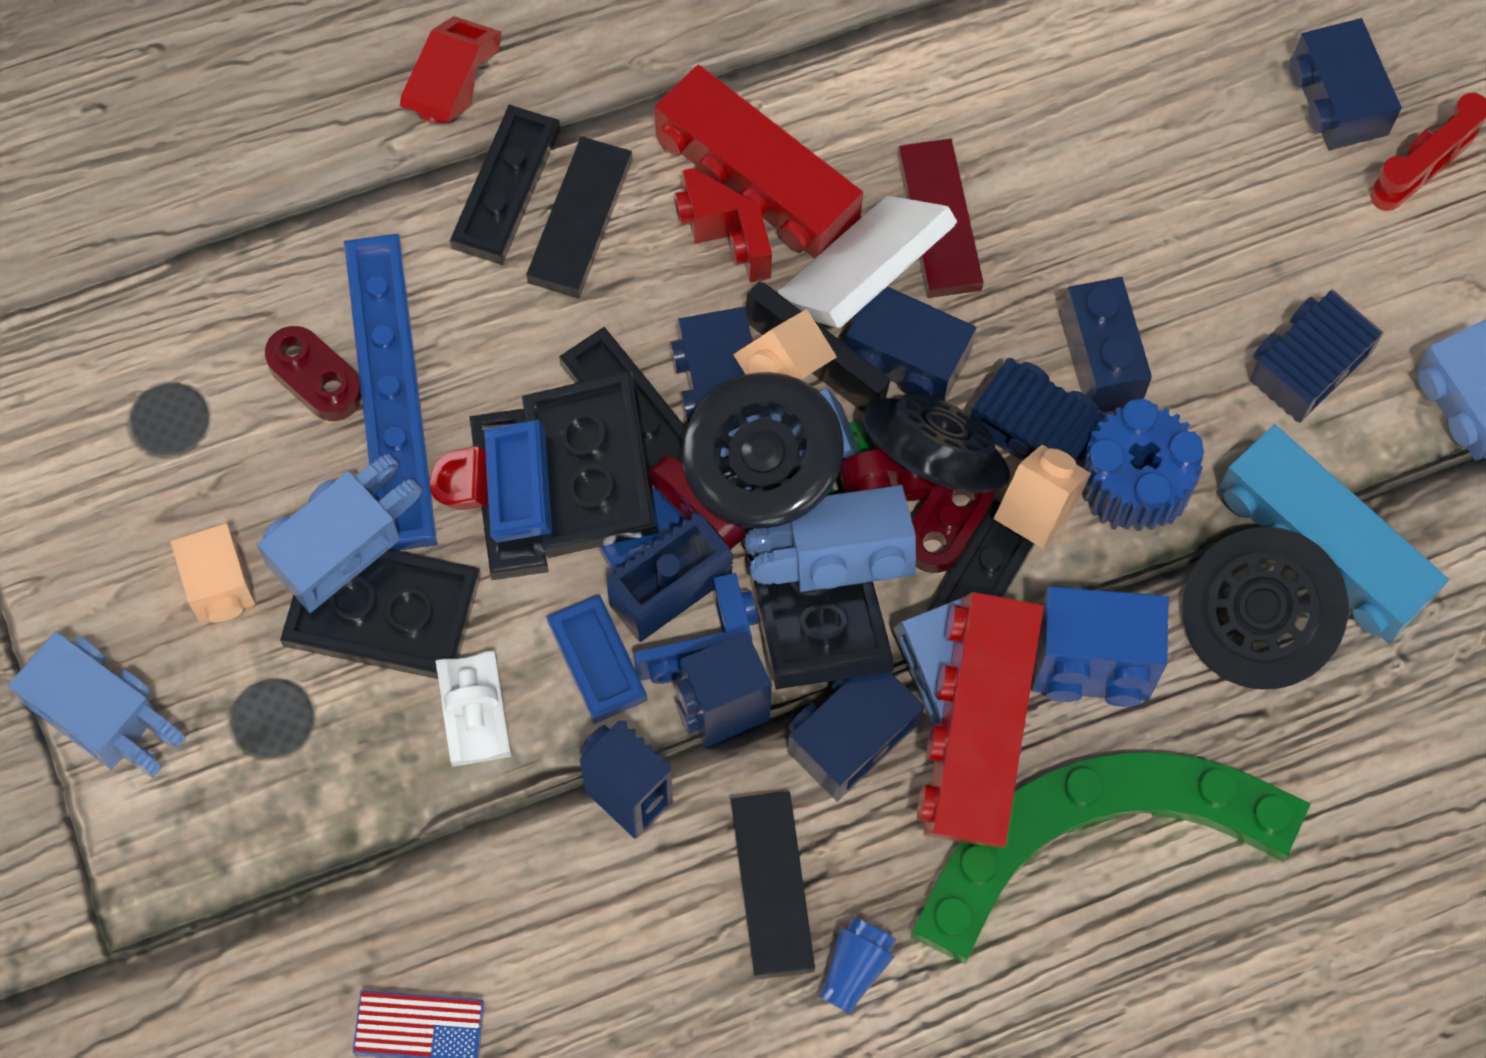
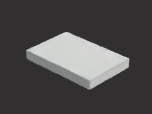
[778,195,957,328]

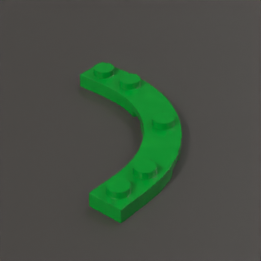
[911,752,1311,964]

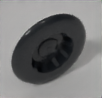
[682,372,844,529]
[863,394,1010,494]
[1182,527,1349,690]

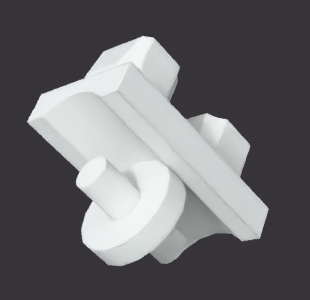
[436,651,511,767]

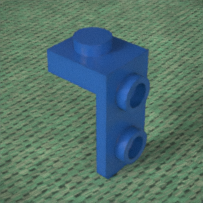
[634,573,758,684]

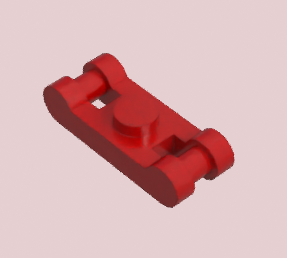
[1370,92,1486,211]

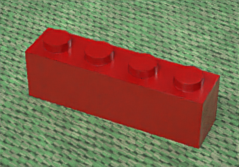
[654,64,863,259]
[917,592,1044,848]

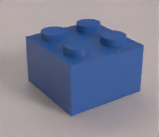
[1032,586,1169,707]

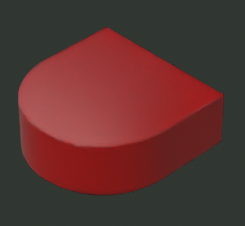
[429,446,488,510]

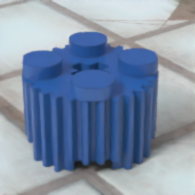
[1081,399,1204,531]

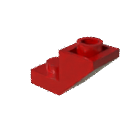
[399,16,502,123]
[674,168,772,283]

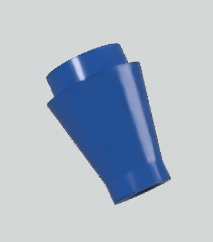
[819,917,896,1014]

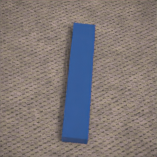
[344,233,438,551]

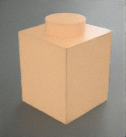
[733,309,837,380]
[994,445,1091,548]
[170,523,255,623]

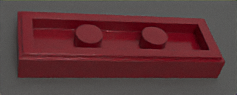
[897,138,984,298]

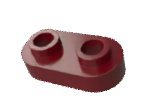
[264,326,362,421]
[840,449,936,501]
[648,456,745,550]
[912,484,993,573]

